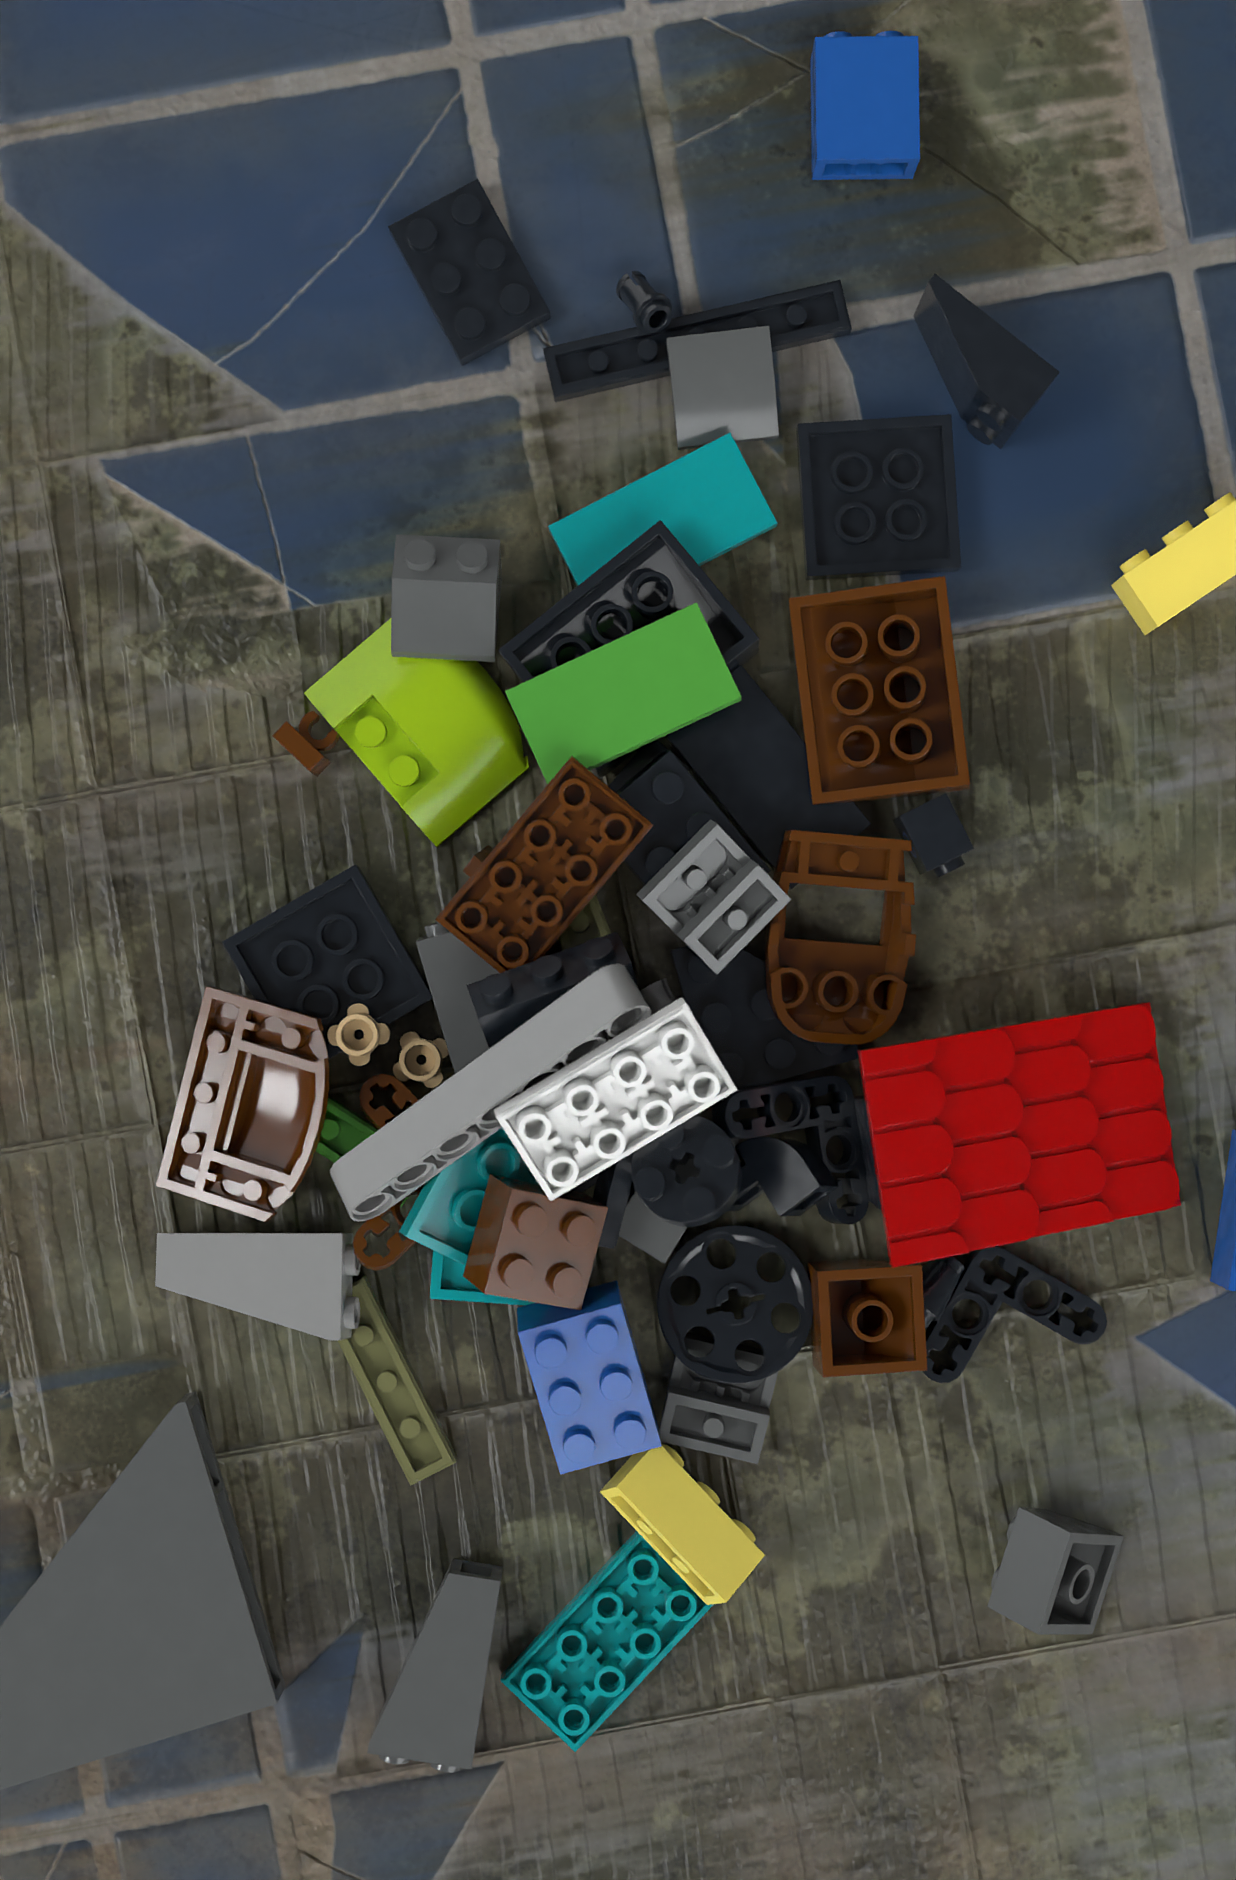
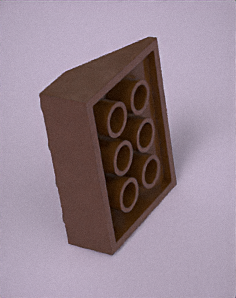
[788,576,970,805]

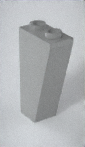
[155,1233,361,1341]

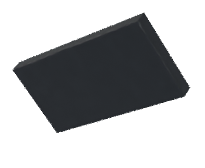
[665,665,871,890]

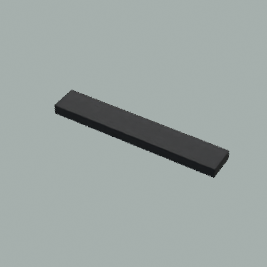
[543,280,852,402]

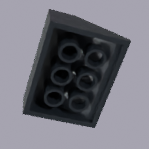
[498,520,759,779]

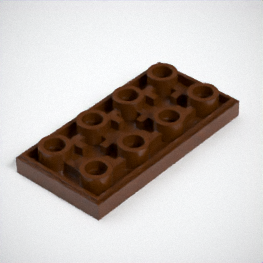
[435,756,654,973]

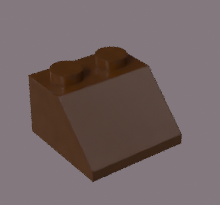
[807,1259,927,1377]

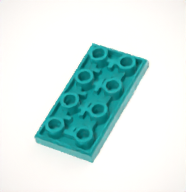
[548,433,777,586]
[500,1531,714,1752]

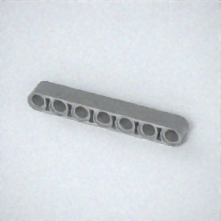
[330,964,651,1221]

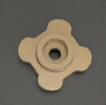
[327,1003,390,1066]
[393,1032,449,1088]

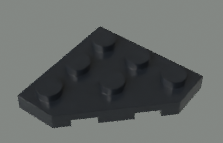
[671,946,859,1090]

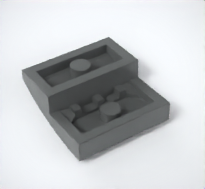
[666,326,779,450]
[636,819,791,974]
[659,1332,778,1464]

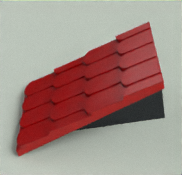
[854,1002,1181,1268]

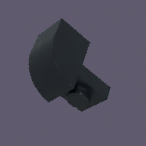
[728,1137,839,1216]

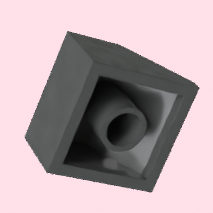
[391,534,502,662]
[987,1507,1124,1635]

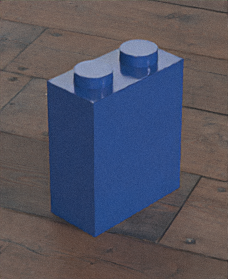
[810,31,920,180]

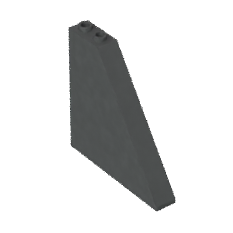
[0,1391,285,1790]

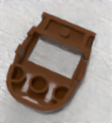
[765,830,916,1045]

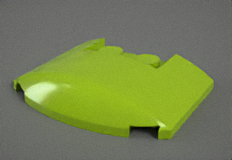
[304,618,529,847]

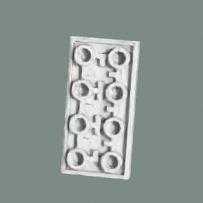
[494,997,737,1201]

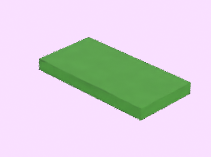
[505,602,742,784]

